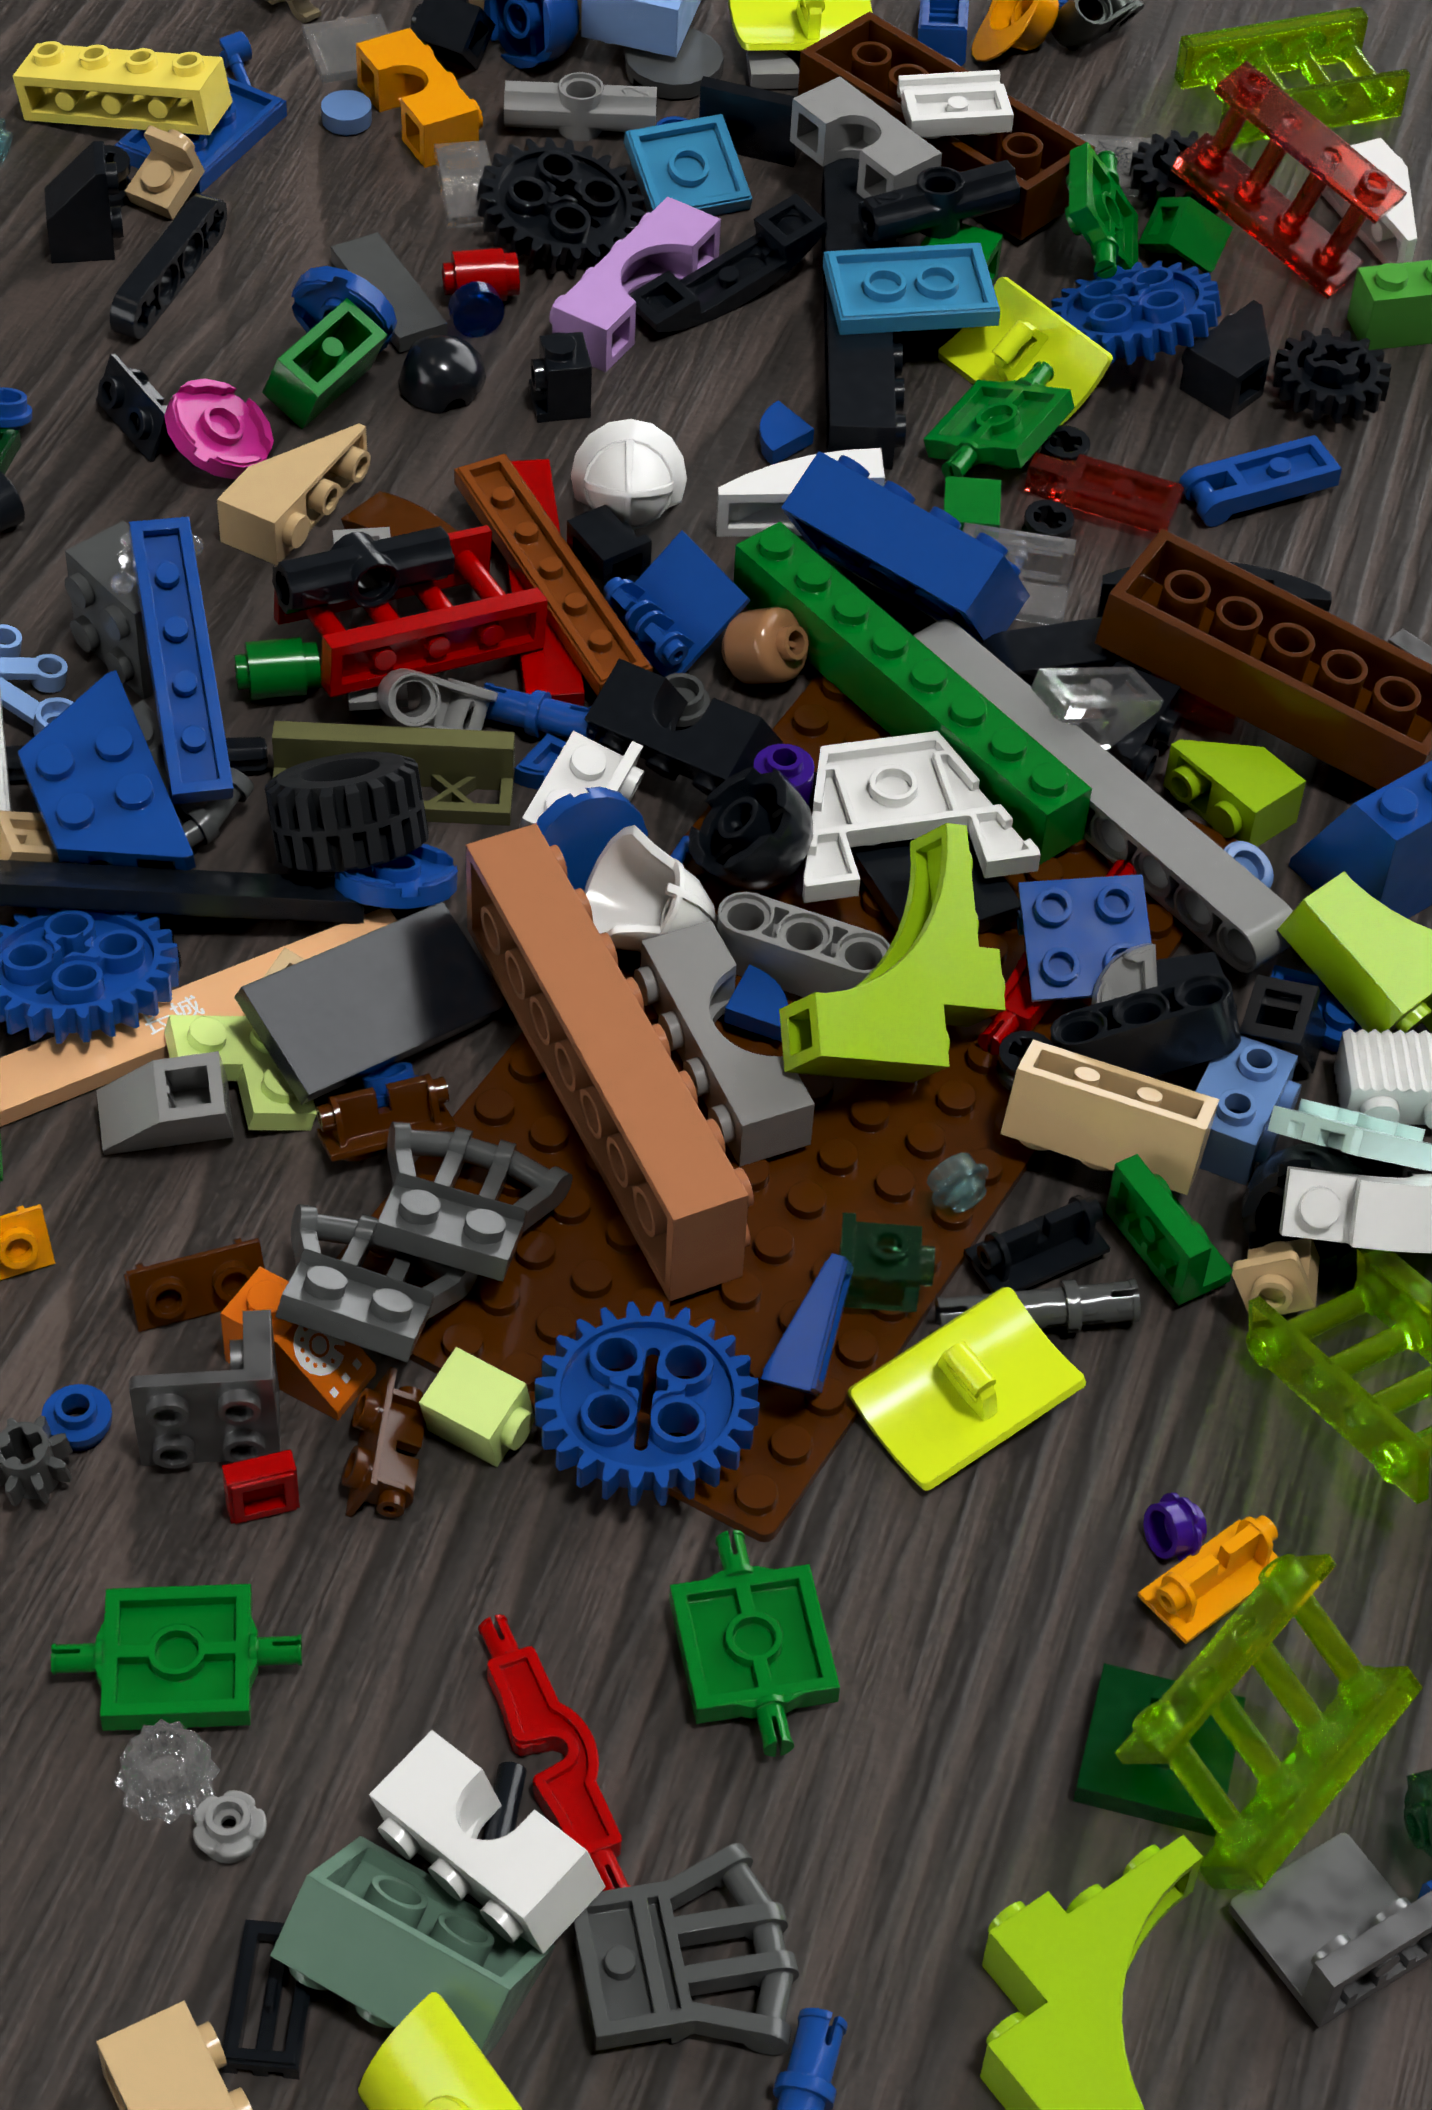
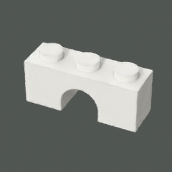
[369,1730,606,1954]

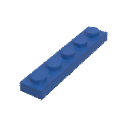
[129,517,234,805]

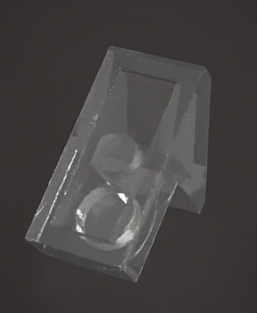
[1031,667,1164,751]

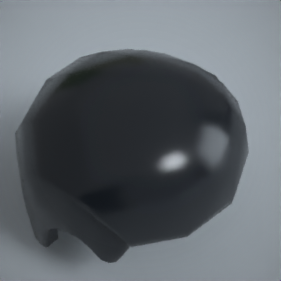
[399,335,486,414]

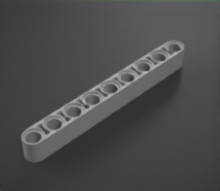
[913,619,1293,973]

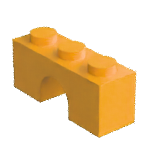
[356,28,483,168]

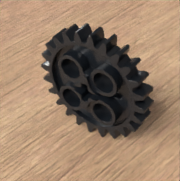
[476,137,646,276]

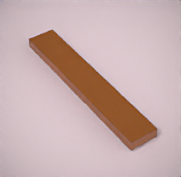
[454,454,653,696]

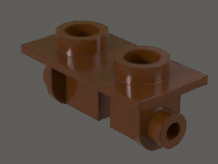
[316,1073,457,1162]
[123,1238,265,1332]
[342,1367,425,1518]

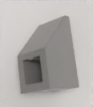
[96,1051,234,1155]

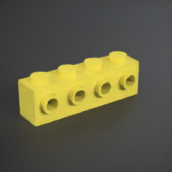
[13,41,232,135]

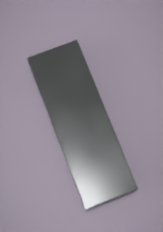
[331,232,448,353]

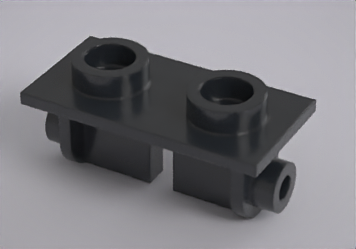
[96,354,176,462]
[964,1195,1110,1293]

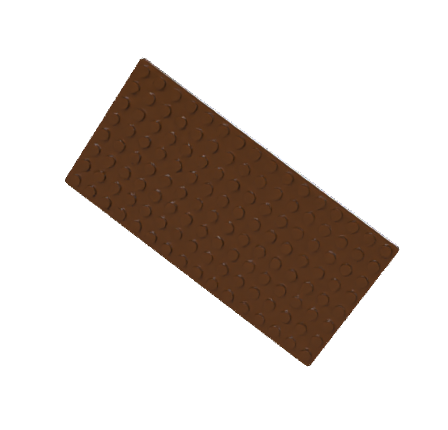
[336,672,1238,1542]

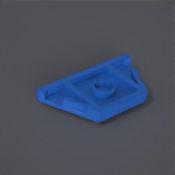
[18,670,196,870]

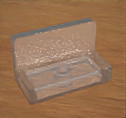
[963,523,1077,625]

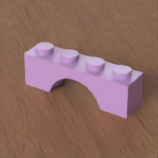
[549,197,721,372]

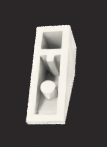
[1320,138,1417,264]

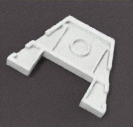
[802,731,1041,903]

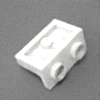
[519,731,645,828]

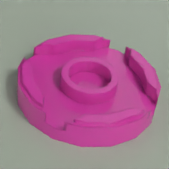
[164,378,274,479]

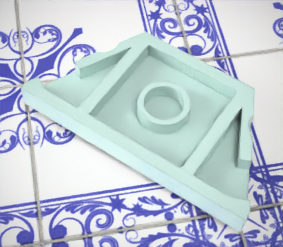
[1267,1098,1432,1171]

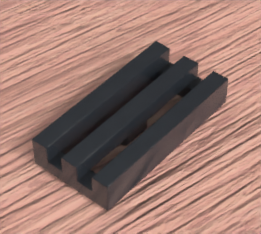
[221,1919,314,2080]

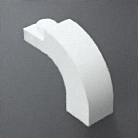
[1279,1166,1432,1253]

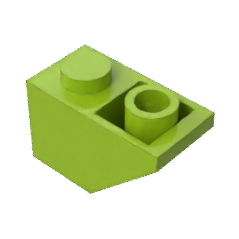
[1163,739,1306,847]

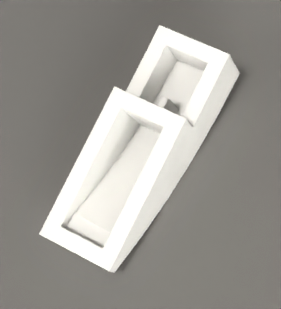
[716,448,885,537]

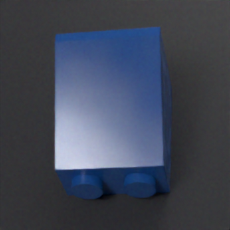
[1289,760,1432,919]

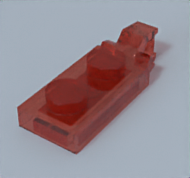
[1025,452,1184,534]

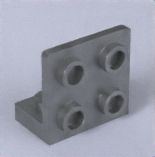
[129,1310,281,1468]
[1229,1833,1432,2028]

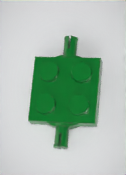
[1065,142,1138,279]
[923,361,1075,478]
[669,1530,840,1757]
[51,1584,302,1731]

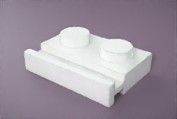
[897,70,1014,139]

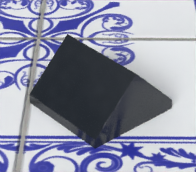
[699,76,802,167]

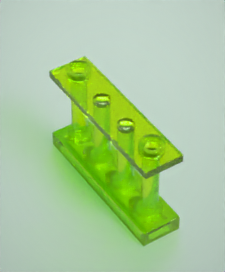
[1174,6,1410,147]
[1246,1248,1432,1504]
[1115,1554,1423,1890]

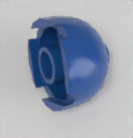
[484,0,580,69]

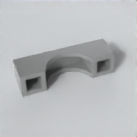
[634,920,815,1167]

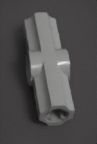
[504,72,657,142]

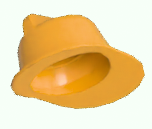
[972,0,1059,62]

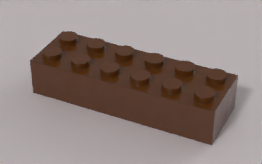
[798,11,1095,241]
[1095,528,1432,790]

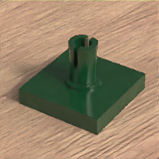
[1073,1663,1246,1838]

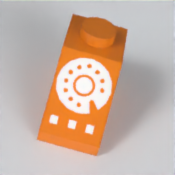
[220,1266,376,1421]

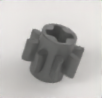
[0,1415,73,1506]

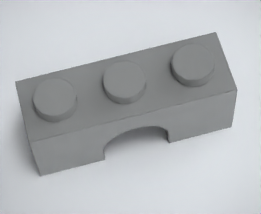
[790,76,942,199]

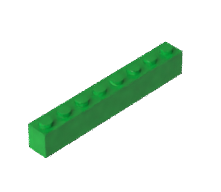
[733,522,1092,865]

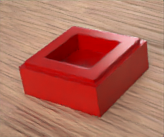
[222,1449,300,1524]

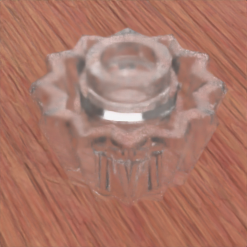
[114,1719,221,1824]

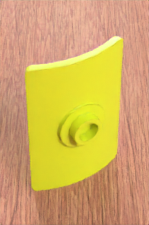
[728,0,873,52]
[938,277,1113,425]
[848,1287,1086,1491]
[358,1992,523,2110]

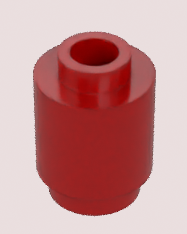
[442,248,520,305]

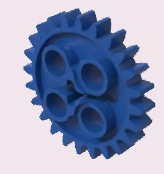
[1050,261,1222,365]
[0,908,180,1044]
[535,1301,760,1506]

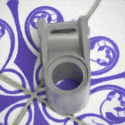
[377,668,499,730]

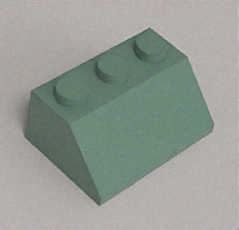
[270,1836,556,2057]

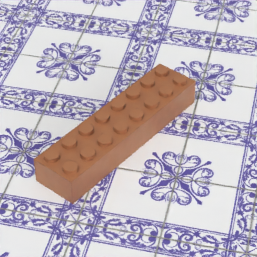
[466,823,754,1302]

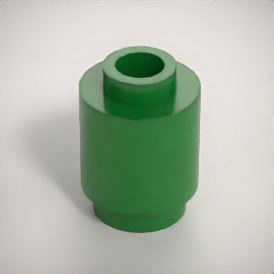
[234,637,321,701]

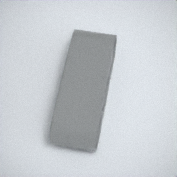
[717,892,890,997]

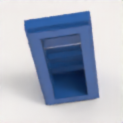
[918,0,969,66]
[761,1253,854,1396]

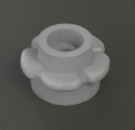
[193,1790,267,1864]

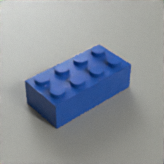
[781,451,1030,644]

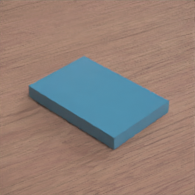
[823,243,1000,335]

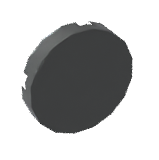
[625,28,724,100]

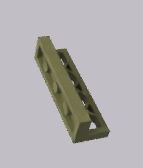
[272,721,515,826]

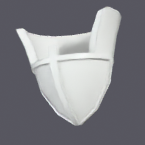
[571,419,687,530]
[584,825,718,953]

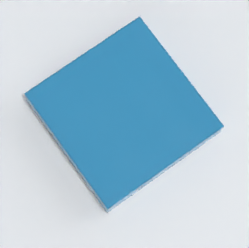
[623,114,753,216]

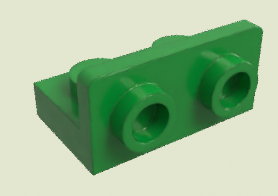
[1105,1154,1232,1305]

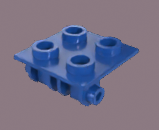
[604,530,751,677]
[1016,874,1152,1002]

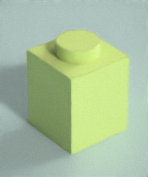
[419,1347,535,1467]

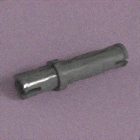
[935,1278,1141,1334]

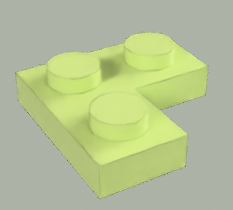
[164,1015,317,1131]

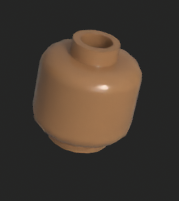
[721,607,809,686]

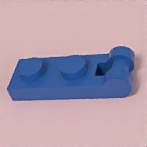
[1178,435,1342,527]

